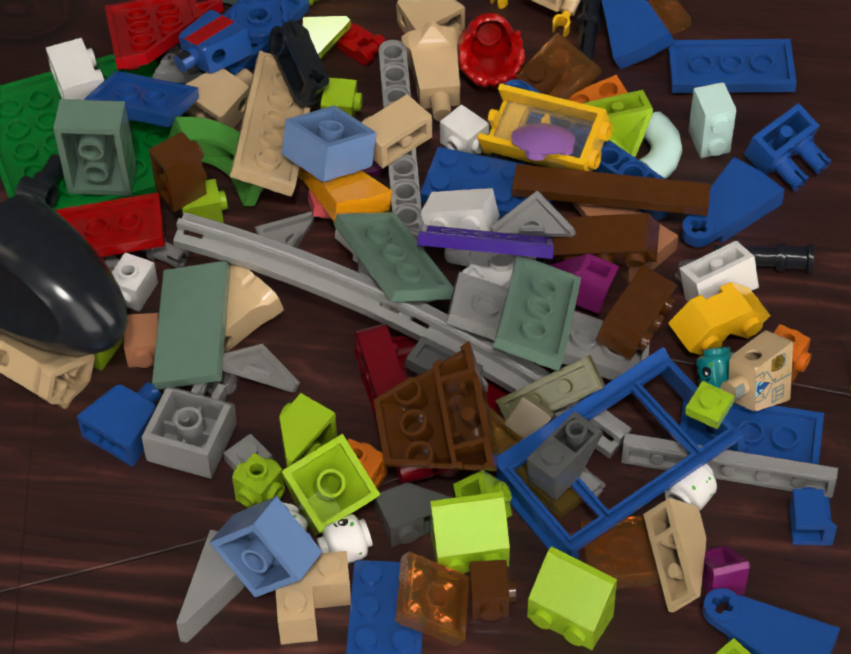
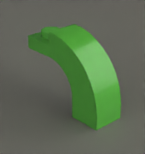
[168,117,264,206]

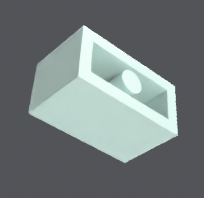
[688,82,736,158]

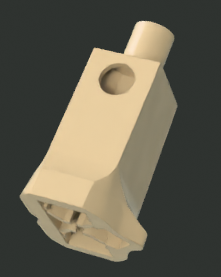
[401,21,462,121]
[224,264,284,353]
[0,331,95,409]

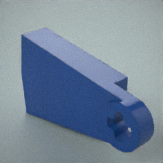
[602,0,675,69]
[682,157,785,247]
[703,588,840,654]

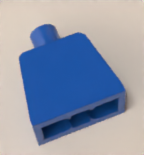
[77,382,161,467]

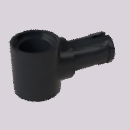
[15,154,63,209]

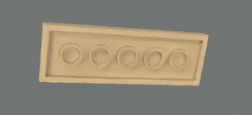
[229,51,310,196]

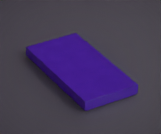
[417,224,554,259]

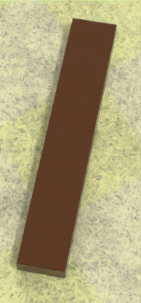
[512,164,711,216]

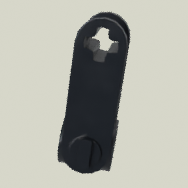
[269,21,329,108]

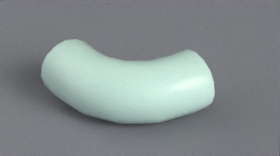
[639,111,683,179]

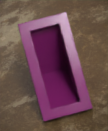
[702,545,750,596]

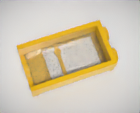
[477,84,613,172]

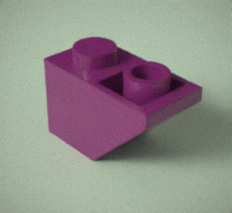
[549,253,619,314]

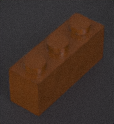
[553,213,660,267]
[595,265,677,361]

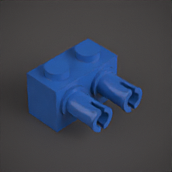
[744,103,832,192]

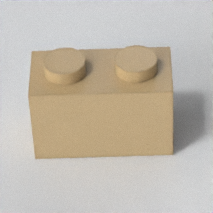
[361,94,432,168]

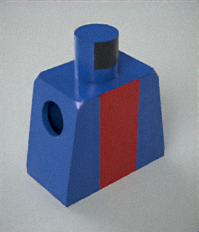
[174,10,253,74]

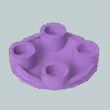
[511,123,575,161]

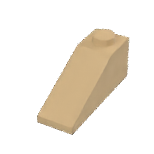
[643,498,707,613]

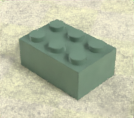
[53,99,137,196]

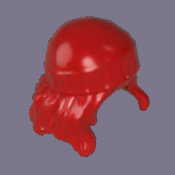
[458,12,526,89]

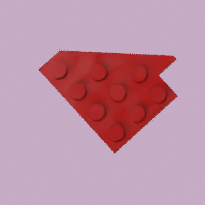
[105,0,224,70]

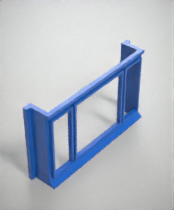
[496,347,749,560]

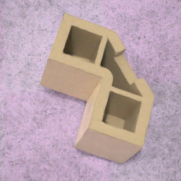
[276,551,351,644]

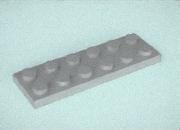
[446,271,650,386]

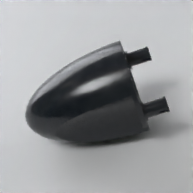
[0,194,128,355]

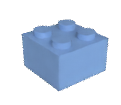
[281,105,377,182]
[209,496,322,597]

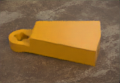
[298,167,392,222]

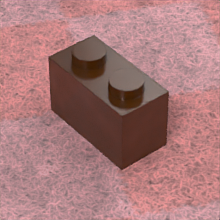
[149,132,207,212]

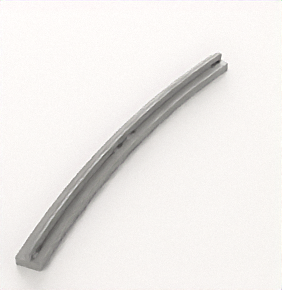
[173,212,632,459]

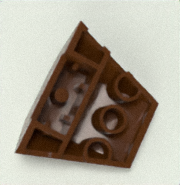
[373,341,498,471]

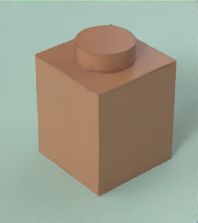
[124,313,159,368]

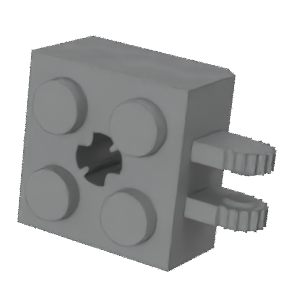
[142,383,237,479]

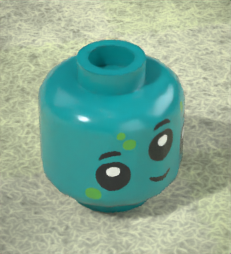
[696,347,735,388]

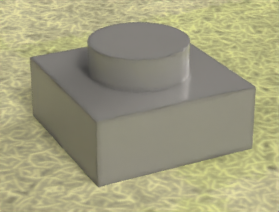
[223,434,273,470]

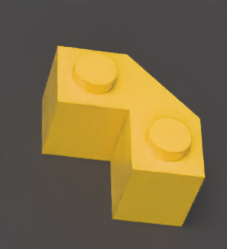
[668,282,771,355]

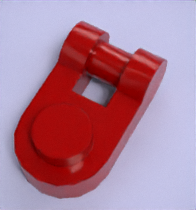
[335,23,386,66]

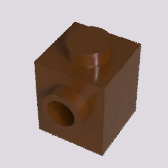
[470,560,516,621]

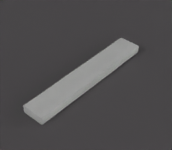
[621,433,838,498]

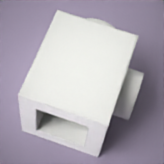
[440,104,489,154]
[112,253,158,312]

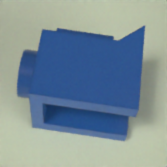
[789,487,838,545]

